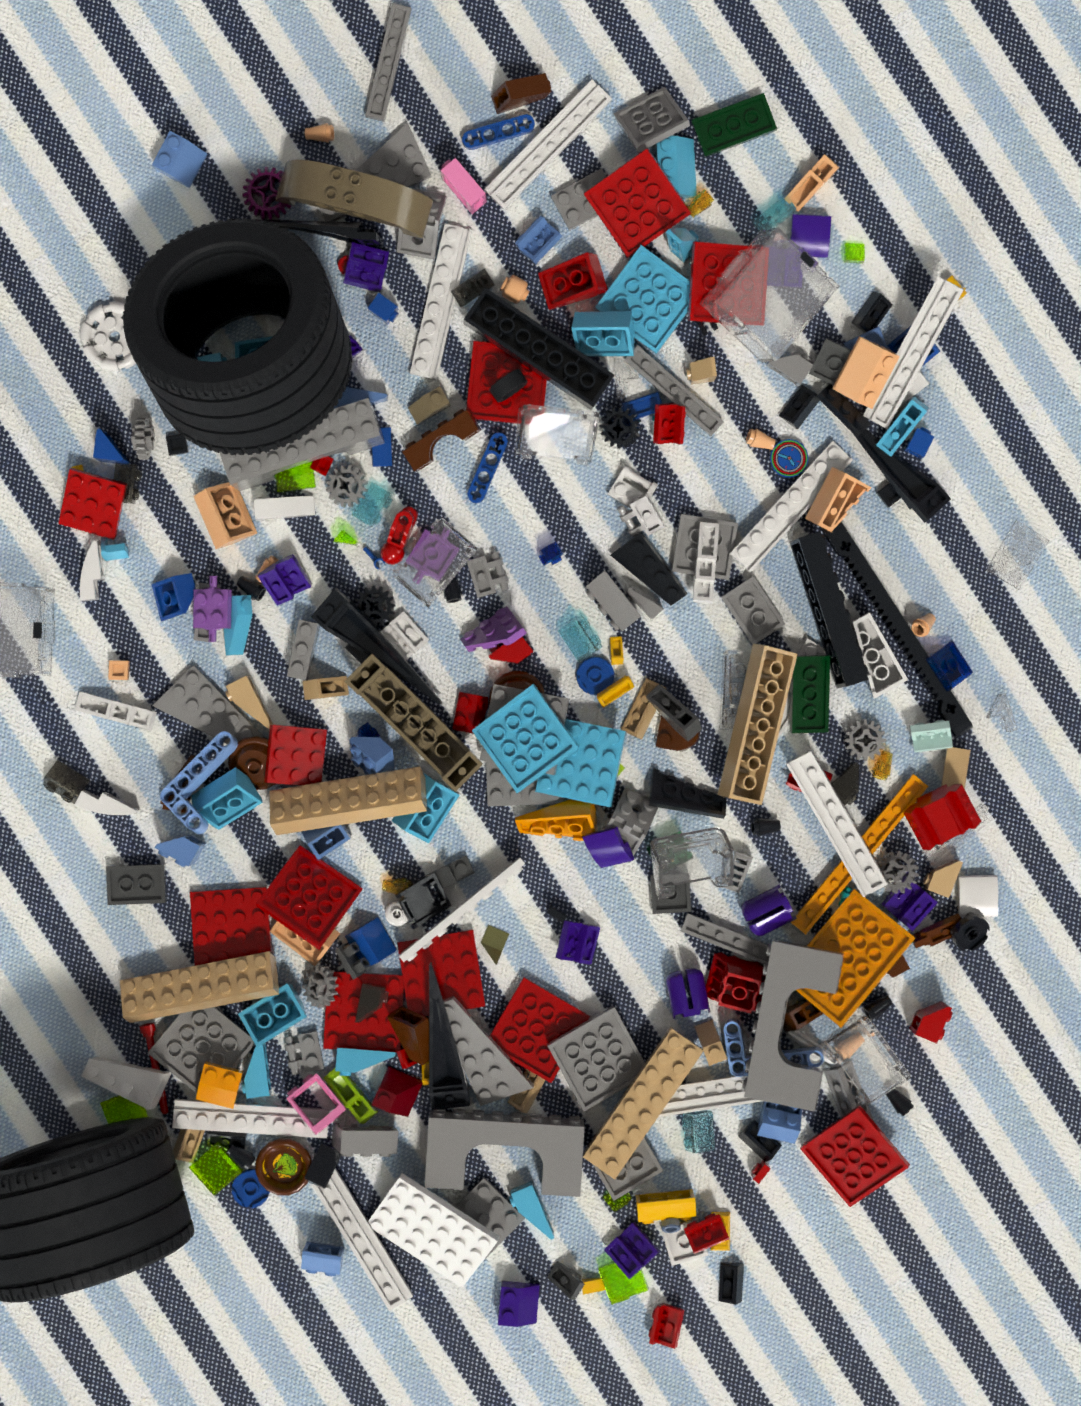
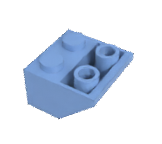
[349,737,395,775]
[301,825,352,860]
[155,835,206,867]
[757,1101,802,1144]

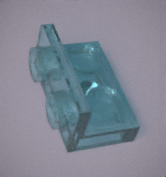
[753,198,796,237]
[352,482,393,527]
[558,615,602,662]
[682,1111,715,1153]

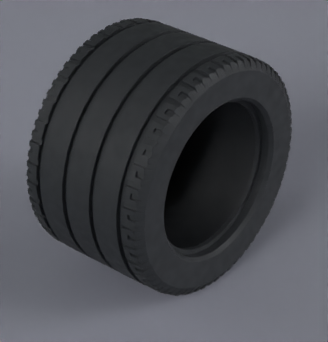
[123,218,352,455]
[0,1117,194,1303]

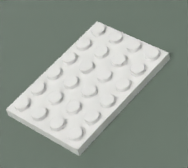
[368,1173,500,1287]

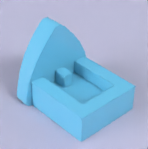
[101,537,129,561]

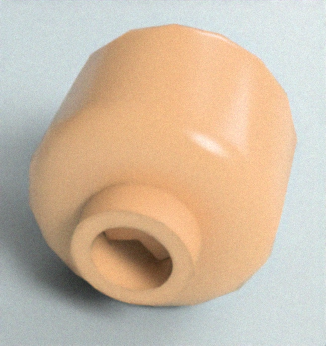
[500,275,529,304]

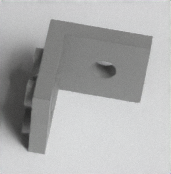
[397,189,447,260]
[604,787,658,863]

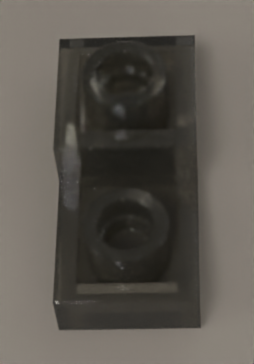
[451,269,495,307]

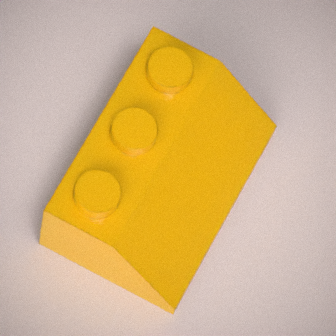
[635,1189,696,1224]

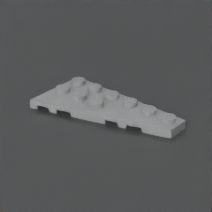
[319,123,431,222]
[152,665,265,744]
[443,996,534,1106]

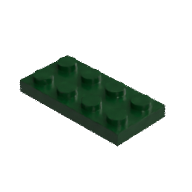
[691,93,777,158]
[789,655,830,733]

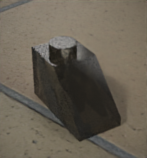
[831,762,859,805]
[355,982,389,1023]

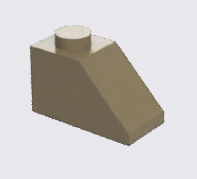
[408,386,451,425]

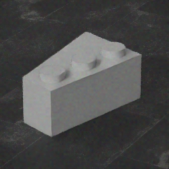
[332,1123,399,1157]

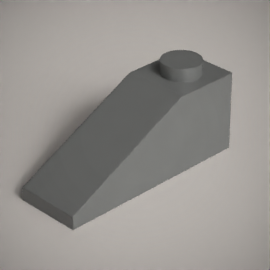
[646,684,702,741]

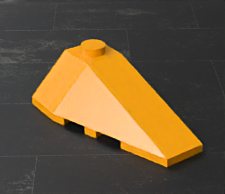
[515,799,598,841]

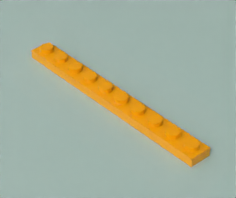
[791,774,929,935]

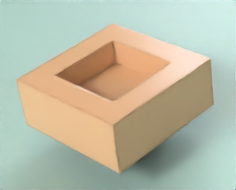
[108,660,130,680]

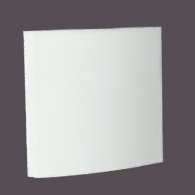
[380,611,429,660]
[957,875,998,917]

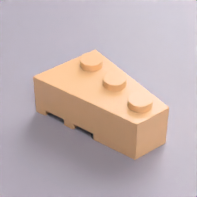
[805,467,872,532]

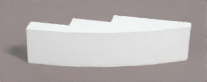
[693,522,719,604]
[75,691,157,731]

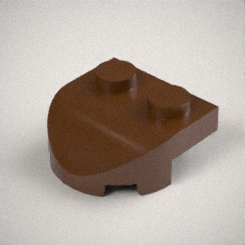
[656,715,700,751]

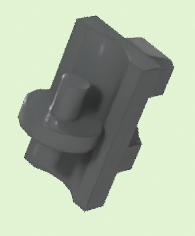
[335,942,370,980]

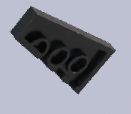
[610,532,687,606]
[649,768,727,819]

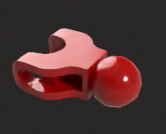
[380,506,418,565]

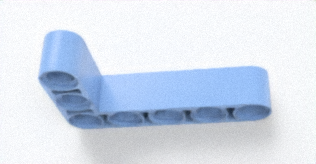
[160,731,238,834]
[724,1018,824,1077]

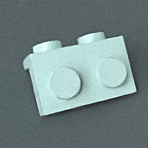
[910,720,953,752]

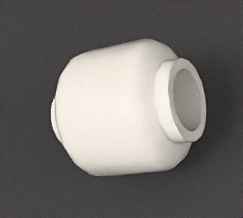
[385,900,408,926]

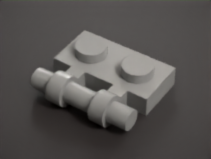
[617,493,665,537]
[467,552,509,598]
[284,1030,325,1075]

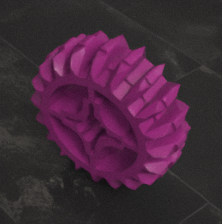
[242,167,291,220]

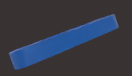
[462,114,535,150]
[468,433,508,504]

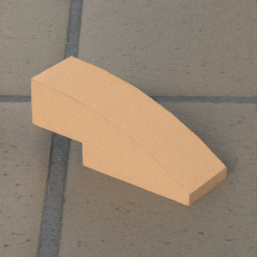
[784,154,840,212]

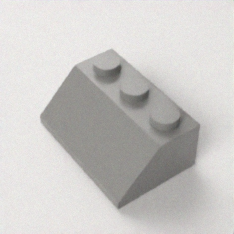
[586,571,641,632]

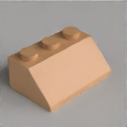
[832,336,900,409]
[193,482,257,549]
[270,921,340,966]

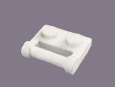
[607,465,658,509]

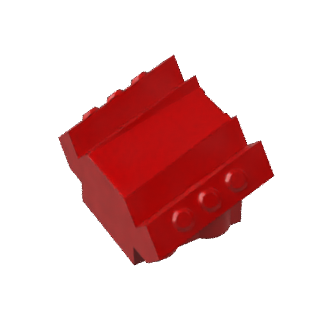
[904,784,982,850]
[706,952,766,1014]

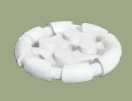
[80,302,136,371]

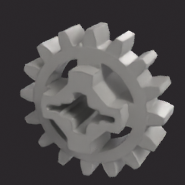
[131,417,155,460]
[326,465,368,508]
[843,719,886,761]
[879,851,919,894]
[302,965,339,1008]

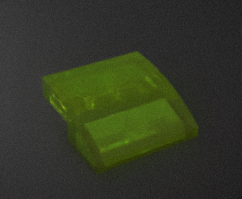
[598,1261,649,1305]

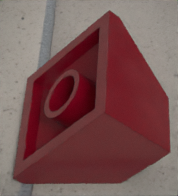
[372,1066,423,1117]

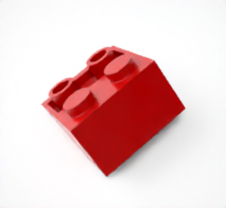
[489,637,533,664]
[909,1001,953,1044]

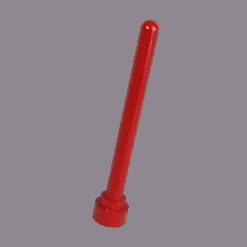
[139,1022,169,1114]

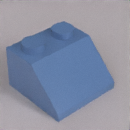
[152,131,208,188]
[301,1241,345,1276]

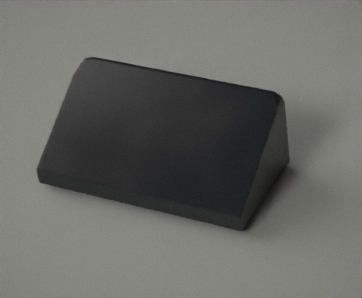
[852,292,893,333]
[779,385,820,429]
[738,1119,782,1162]
[206,1131,247,1149]
[304,1144,342,1189]
[719,1262,744,1305]

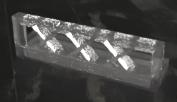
[921,804,994,867]

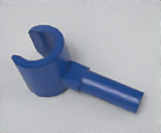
[363,547,385,570]

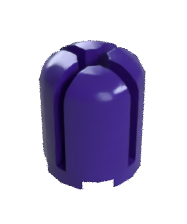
[742,884,797,936]
[666,968,711,1019]

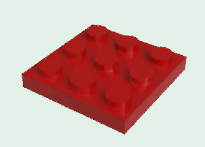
[58,468,127,540]
[264,724,327,786]

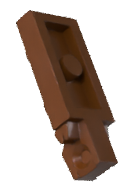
[912,913,961,948]

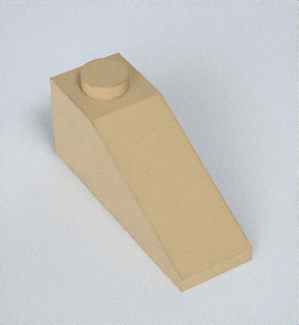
[225,676,273,729]

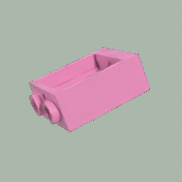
[441,158,487,214]
[286,1073,346,1136]

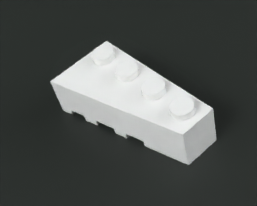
[852,612,908,699]
[81,1057,171,1110]

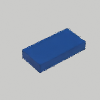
[622,392,662,420]
[372,427,392,467]

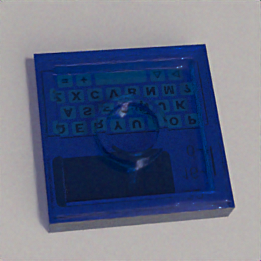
[926,641,973,691]

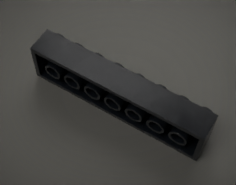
[463,287,614,410]
[789,531,869,689]

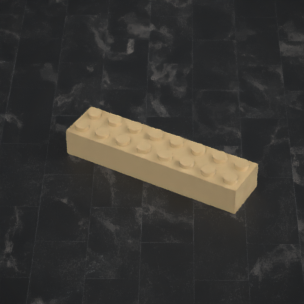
[718,644,797,805]
[270,766,427,835]
[120,951,279,1023]
[583,1026,704,1180]

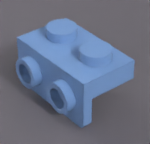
[515,216,562,264]

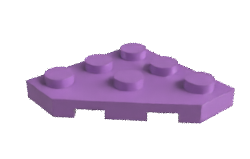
[460,606,527,652]

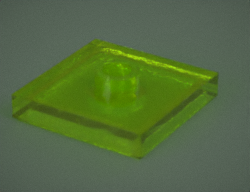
[275,461,316,492]
[100,1095,149,1124]
[189,1142,243,1196]

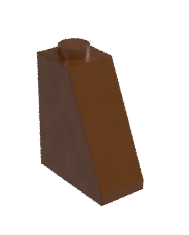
[491,73,552,114]
[387,1006,429,1065]

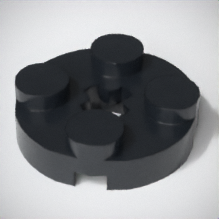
[950,912,990,951]

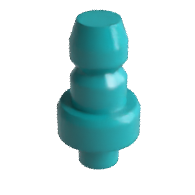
[838,886,851,907]

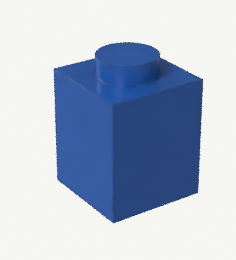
[368,293,399,325]
[904,427,935,459]

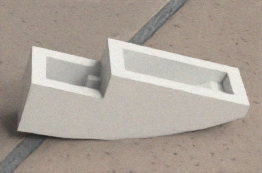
[253,496,316,520]
[80,540,105,601]
[74,790,140,815]

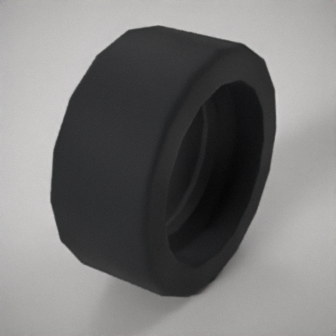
[489,369,527,403]

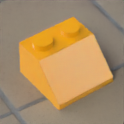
[196,1061,244,1109]

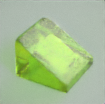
[844,243,865,264]
[333,530,358,546]
[602,1192,632,1212]

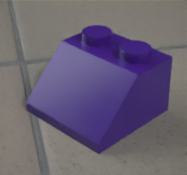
[498,1281,540,1327]

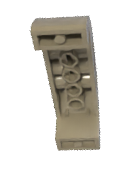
[275,160,433,239]
[344,654,483,792]

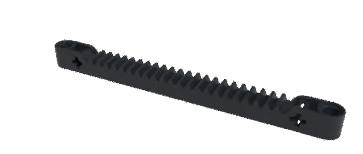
[821,522,973,738]

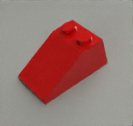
[538,252,608,310]

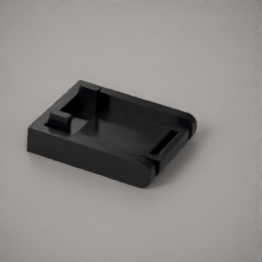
[395,872,452,929]

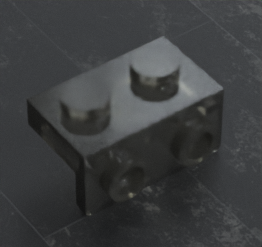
[113,463,142,505]
[43,760,90,804]

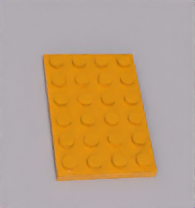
[795,889,915,1028]

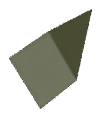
[481,925,509,965]

